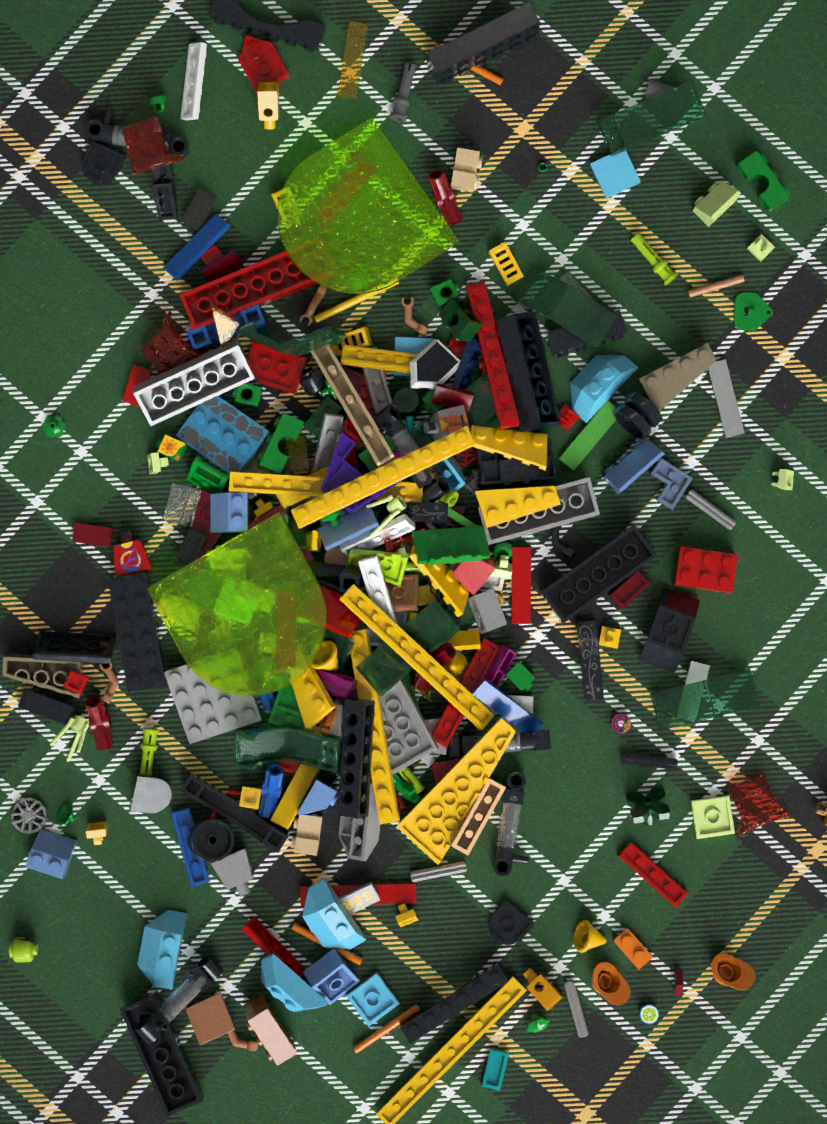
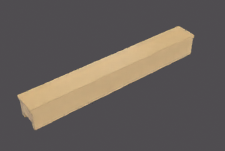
[306,334,396,468]

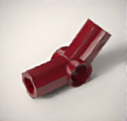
[428,169,463,227]
[411,642,456,691]
[85,695,114,751]

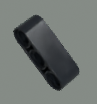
[18,688,76,724]

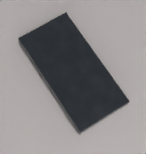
[33,631,116,664]

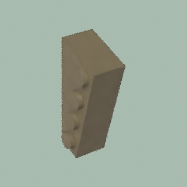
[639,343,716,412]
[3,654,84,698]

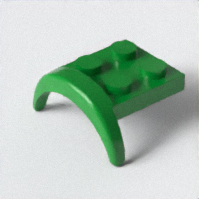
[268,674,307,735]

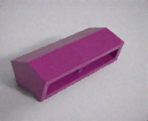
[484,645,517,687]
[315,669,357,700]

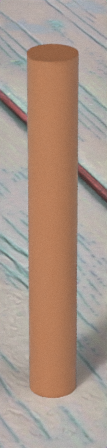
[687,275,745,298]

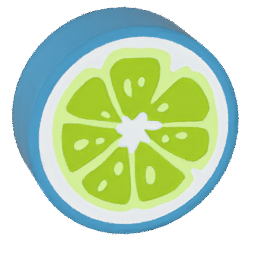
[639,1004,659,1024]

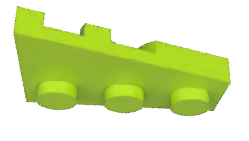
[346,549,410,586]

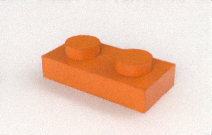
[613,927,653,970]

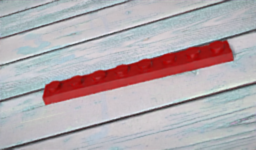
[465,282,520,429]

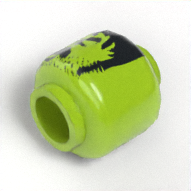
[9,937,38,962]

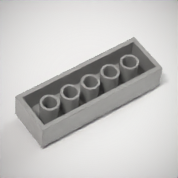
[133,339,255,426]
[478,477,600,546]

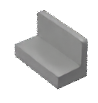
[467,589,507,634]

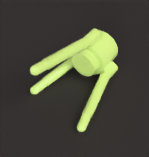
[366,494,407,537]
[50,715,89,762]

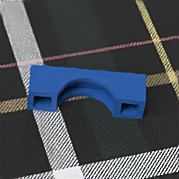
[187,304,267,353]

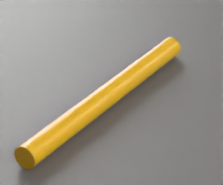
[313,277,399,323]

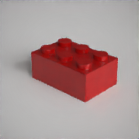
[673,546,738,594]

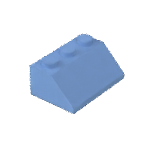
[603,438,664,495]
[317,503,380,551]

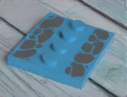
[176,396,270,474]

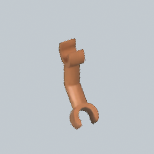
[300,284,328,326]
[401,297,428,336]
[100,662,119,704]
[227,1021,258,1051]

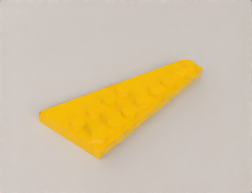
[396,717,516,865]

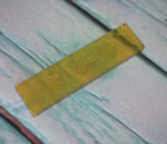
[338,21,368,100]

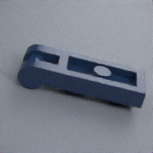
[452,338,481,391]

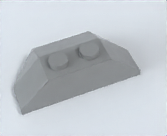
[338,783,380,861]

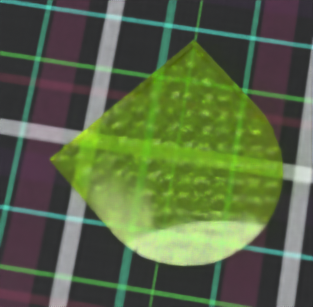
[277,118,459,294]
[147,512,327,696]

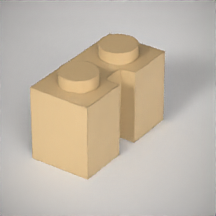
[451,148,483,192]
[291,814,323,856]

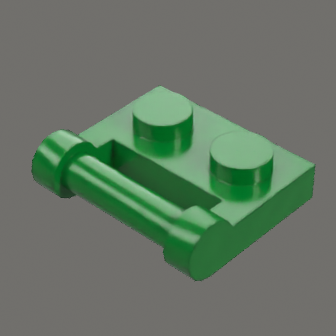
[186,455,230,494]

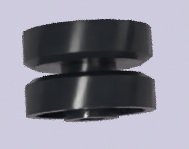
[613,391,663,440]
[187,819,234,862]

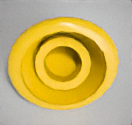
[309,641,339,671]
[442,651,468,682]
[573,920,607,953]

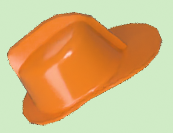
[711,953,755,990]
[591,962,631,1005]

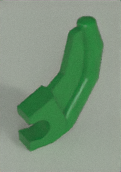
[392,773,421,803]

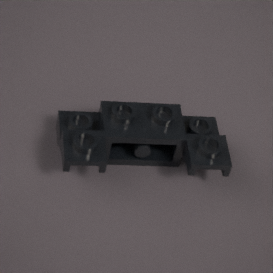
[476,439,557,486]

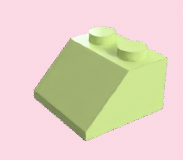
[693,181,741,227]

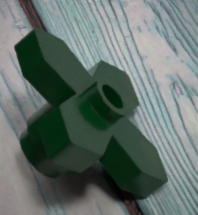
[626,788,671,825]

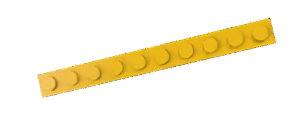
[291,426,476,528]
[229,472,423,502]
[339,584,495,730]
[348,629,400,824]
[376,976,527,1124]

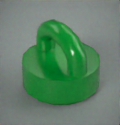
[148,95,167,114]
[493,541,512,560]

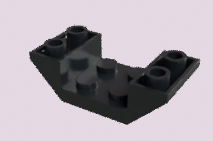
[638,587,700,673]

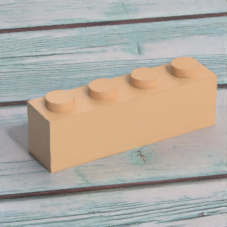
[451,778,506,855]

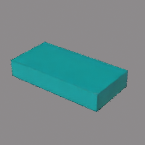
[481,1047,509,1091]

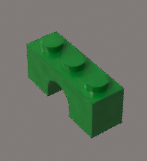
[736,151,790,214]
[258,413,305,475]

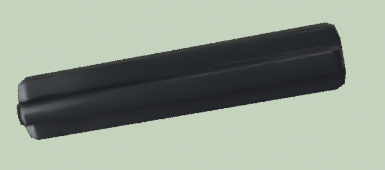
[621,753,678,770]

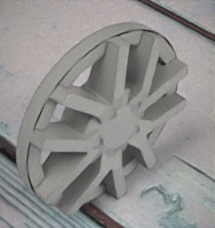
[11,798,47,834]

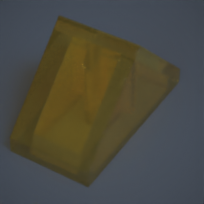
[211,305,240,348]

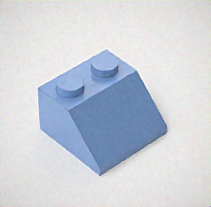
[210,492,249,533]
[297,778,339,816]
[25,829,78,879]
[303,948,360,1005]

